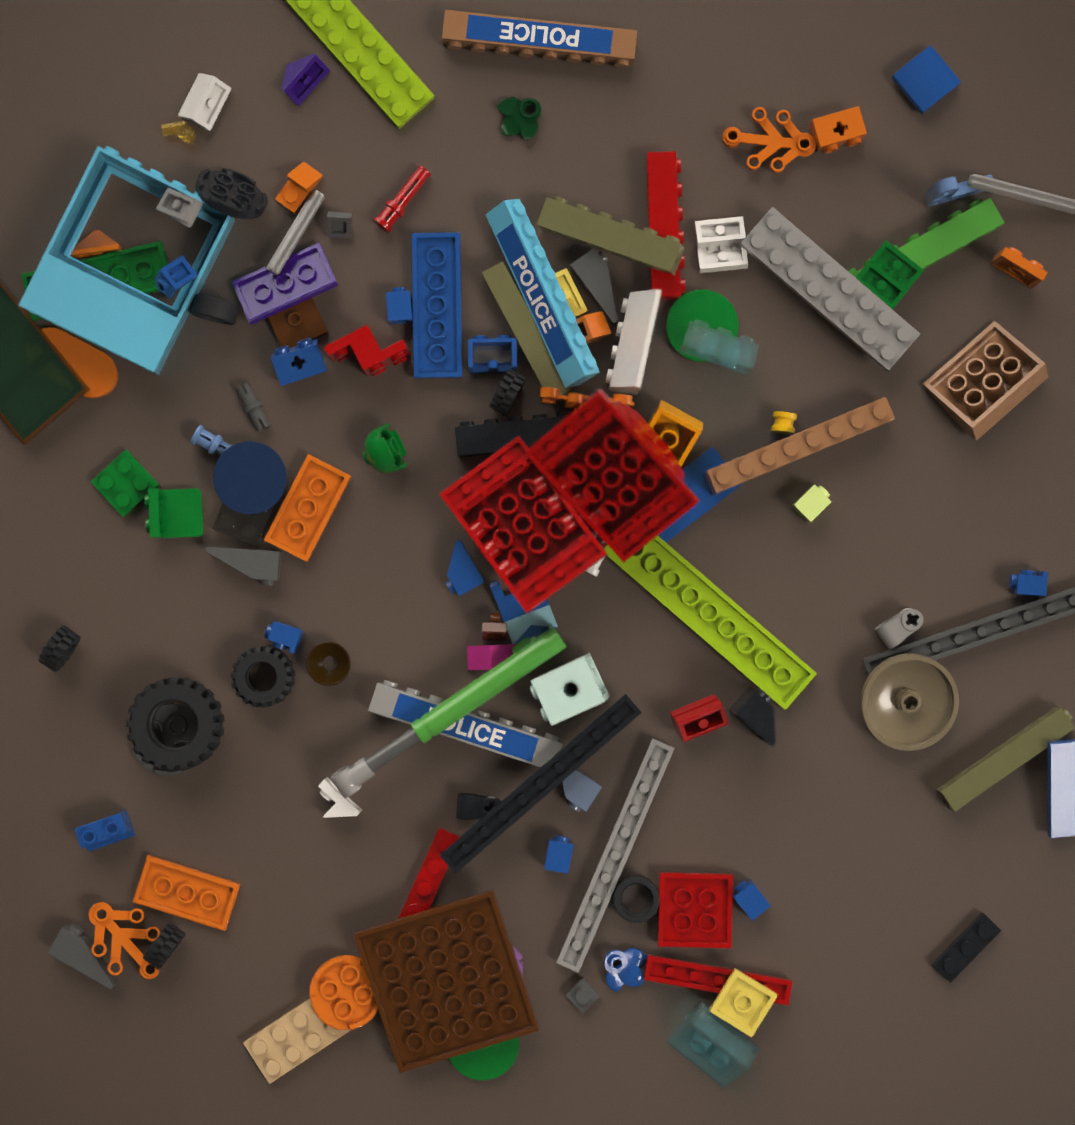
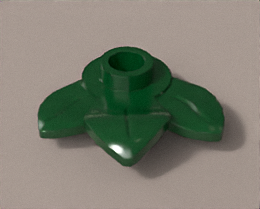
[496,97,541,141]

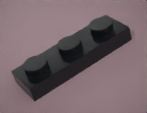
[932,912,1002,983]

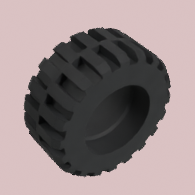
[126,677,225,772]

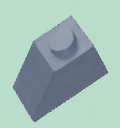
[562,769,602,812]

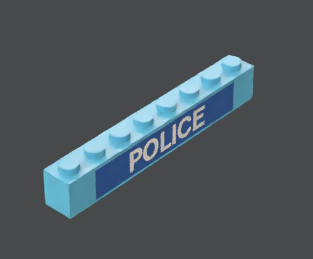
[485,199,600,388]

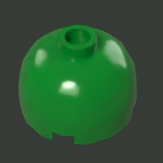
[362,424,407,473]

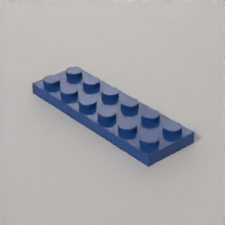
[412,232,462,379]

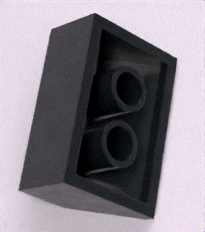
[729,688,776,747]

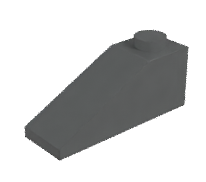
[570,248,617,327]
[206,547,282,585]
[48,924,118,989]

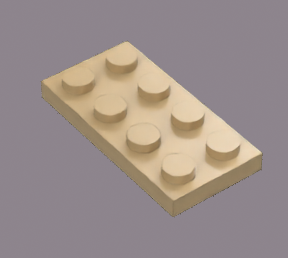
[243,999,351,1084]

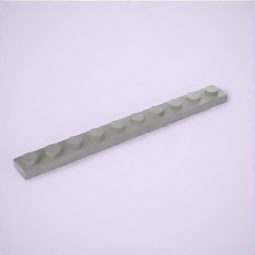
[556,738,675,973]

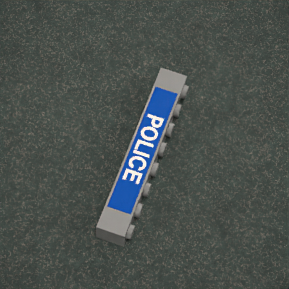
[368,679,563,767]

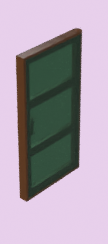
[0,279,90,445]

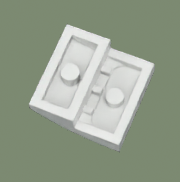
[695,216,748,273]

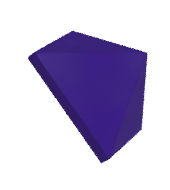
[282,53,330,106]

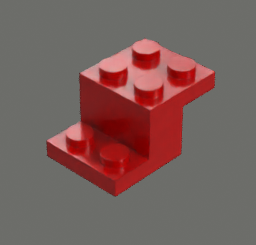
[324,325,411,377]

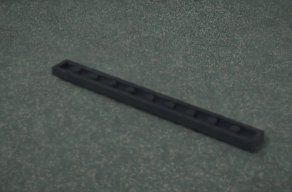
[439,694,642,874]

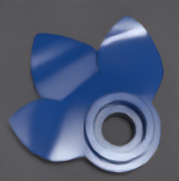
[603,948,647,992]

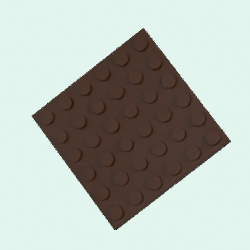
[353,889,540,1073]

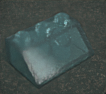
[679,320,759,375]
[667,1002,759,1088]

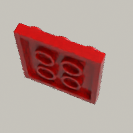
[658,872,733,948]

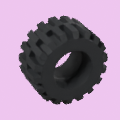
[231,646,295,708]

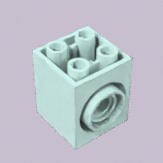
[530,652,610,726]

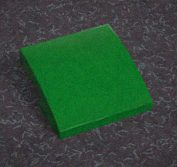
[856,240,924,310]

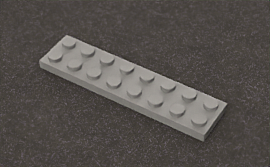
[740,207,920,372]

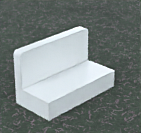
[178,73,232,131]

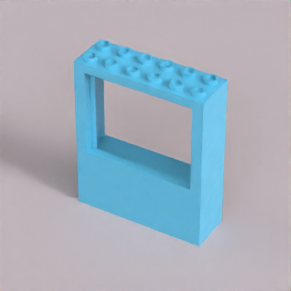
[19,146,235,376]

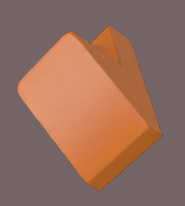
[275,161,323,215]

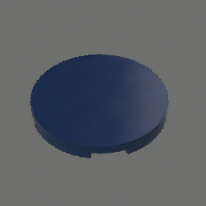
[213,441,287,515]

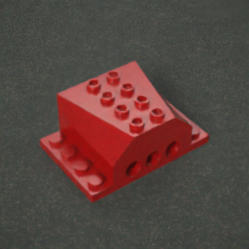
[525,389,699,562]
[440,436,607,614]

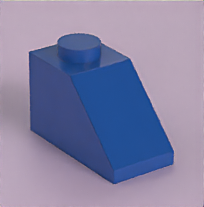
[446,540,485,597]

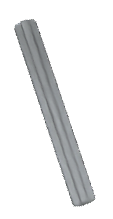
[968,174,1075,214]

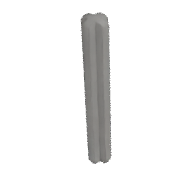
[267,190,325,275]

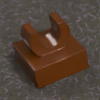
[482,613,507,640]

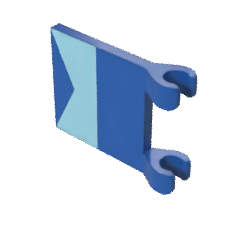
[490,581,558,644]

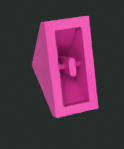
[467,644,515,670]

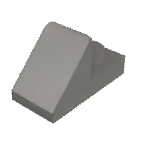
[156,188,203,227]

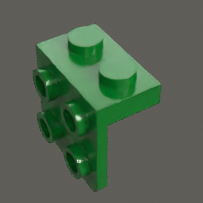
[145,488,204,539]

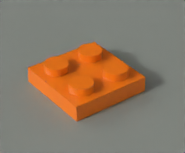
[990,247,1048,289]

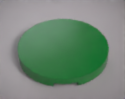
[666,290,739,363]
[449,1037,519,1080]

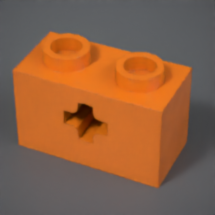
[809,106,867,154]

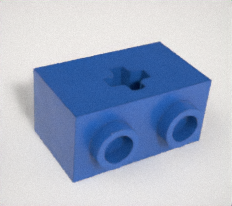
[271,338,327,386]

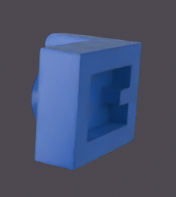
[154,256,198,298]

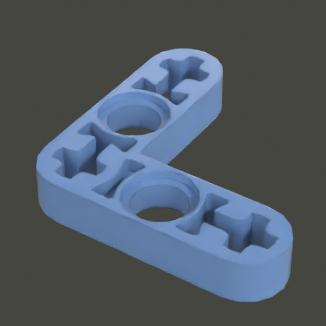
[925,175,993,206]

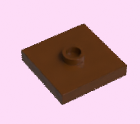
[268,298,328,348]

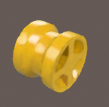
[771,411,797,434]

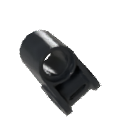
[456,793,501,820]

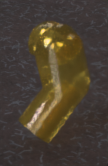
[161,121,196,143]

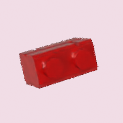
[670,694,729,743]

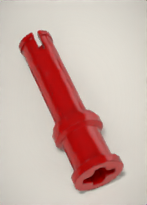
[372,165,431,233]

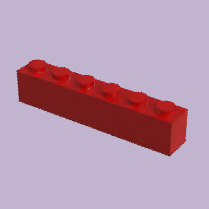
[646,151,685,301]

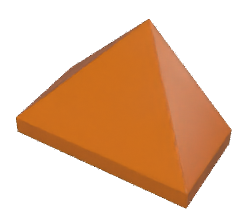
[71,230,123,259]

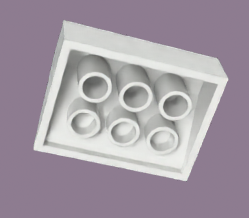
[605,289,661,396]

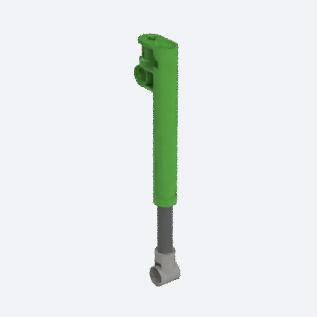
[330,623,567,798]

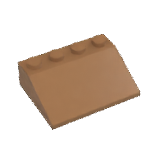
[923,321,1048,441]

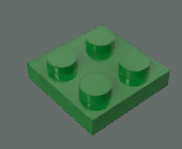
[91,449,160,518]

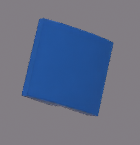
[891,46,961,115]

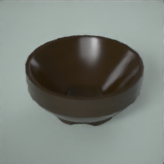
[306,642,351,686]

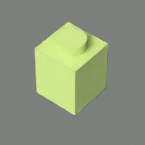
[791,485,832,523]

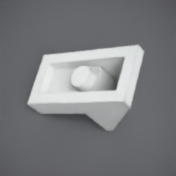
[318,777,362,818]

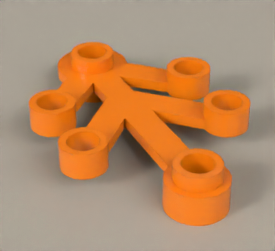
[722,107,816,174]
[539,387,635,409]
[88,902,160,980]

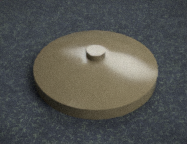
[860,653,959,751]

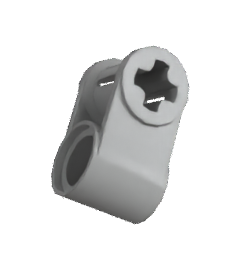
[875,608,923,649]

